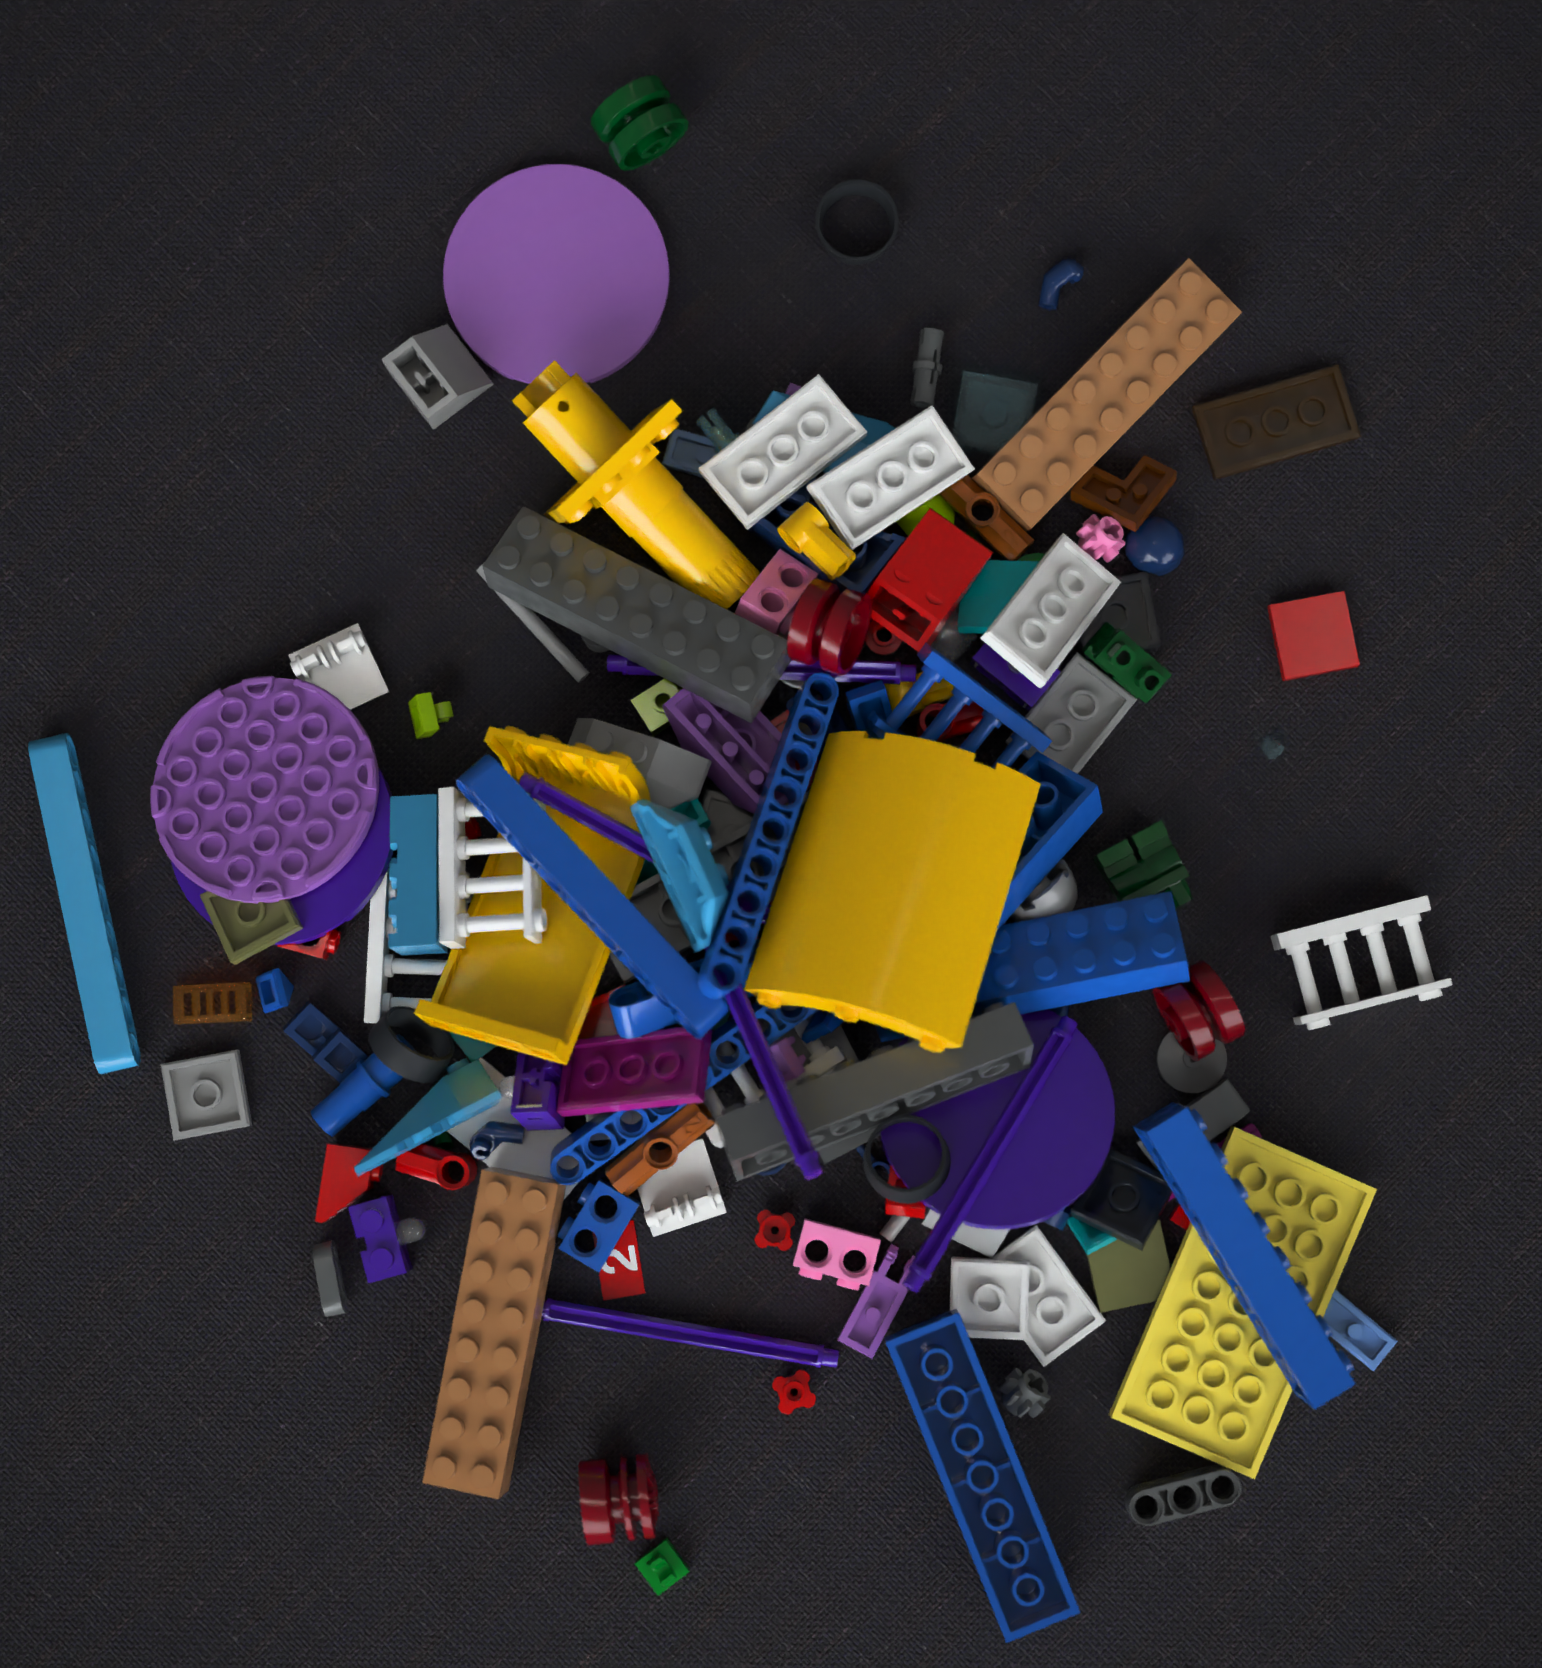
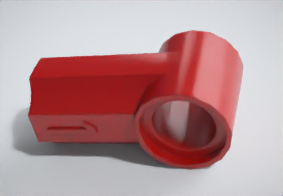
[916,701,984,743]
[395,1143,477,1190]

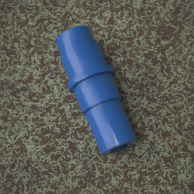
[310,1034,417,1137]

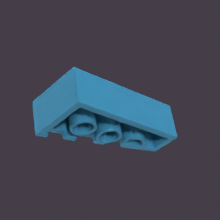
[388,794,448,956]

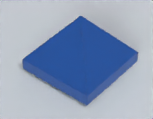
[255,968,294,1014]

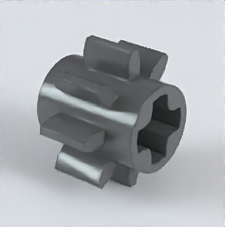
[999,1368,1051,1419]

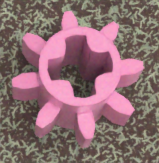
[1076,514,1126,563]

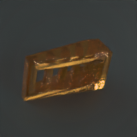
[173,982,252,1025]

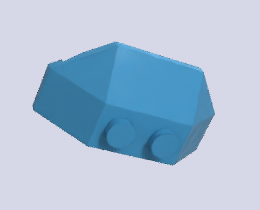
[630,799,729,953]

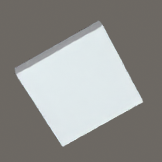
[950,1257,1030,1340]

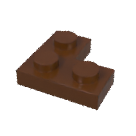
[1071,455,1177,532]

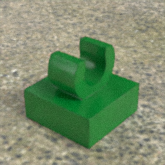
[635,1537,690,1596]

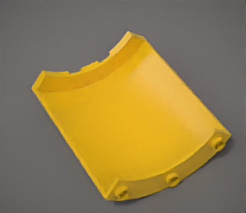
[744,731,1041,1052]

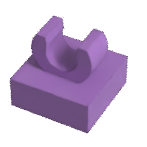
[769,1037,806,1082]

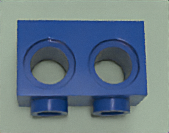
[557,1179,641,1272]

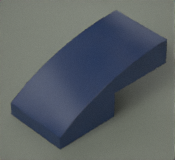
[283,1000,368,1083]

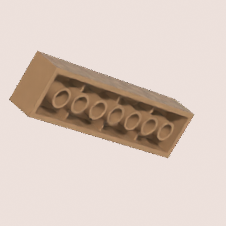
[971,258,1242,532]
[422,1167,566,1499]

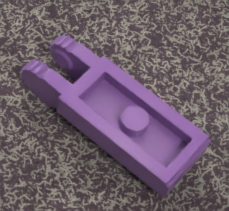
[837,1244,915,1359]

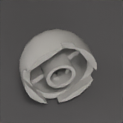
[1010,859,1078,922]

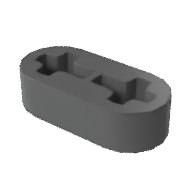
[312,1240,347,1317]

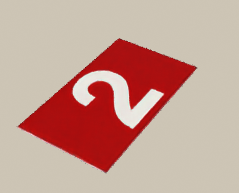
[592,1220,645,1301]

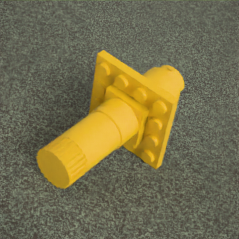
[512,360,760,609]

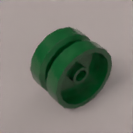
[591,75,689,171]

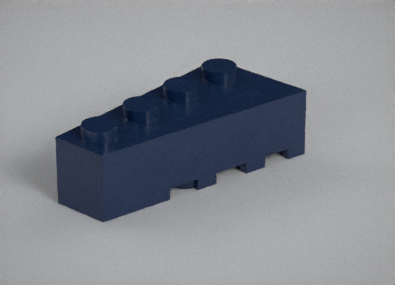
[737,493,906,594]

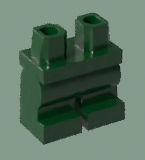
[1081,621,1172,704]
[1092,820,1193,908]

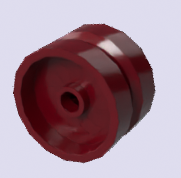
[787,578,872,676]
[1152,960,1245,1061]

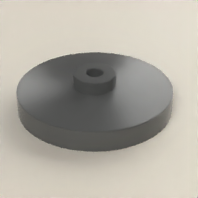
[1156,1031,1227,1093]

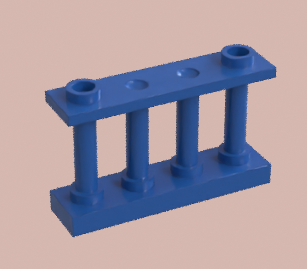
[869,643,1052,769]

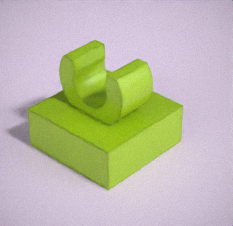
[408,692,454,739]

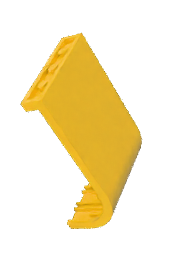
[414,726,651,1065]

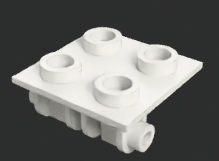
[288,623,389,710]
[637,1138,727,1237]

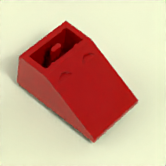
[866,508,994,652]

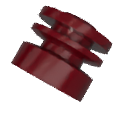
[578,1453,659,1546]

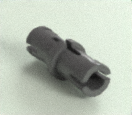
[910,328,944,408]

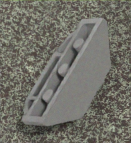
[568,718,712,810]

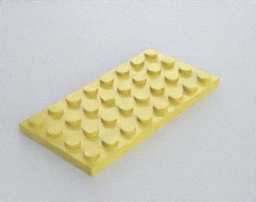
[1109,1126,1377,1479]

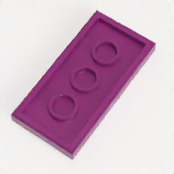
[556,1027,712,1117]

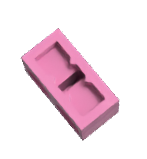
[735,549,819,635]
[793,1218,881,1290]

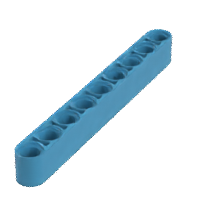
[28,733,141,1074]

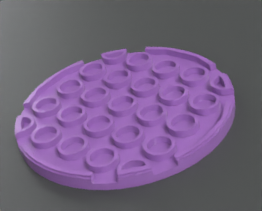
[443,164,670,384]
[150,676,379,904]

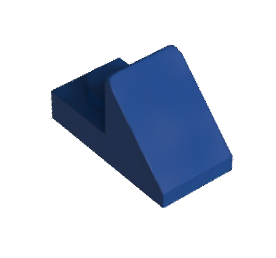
[845,680,892,740]

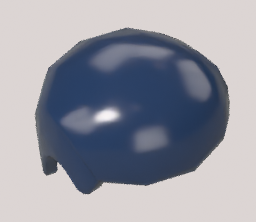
[1125,516,1184,576]

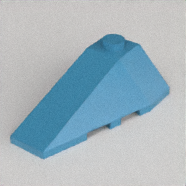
[354,1058,502,1177]

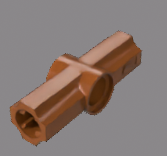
[939,475,1034,561]
[605,1102,715,1196]

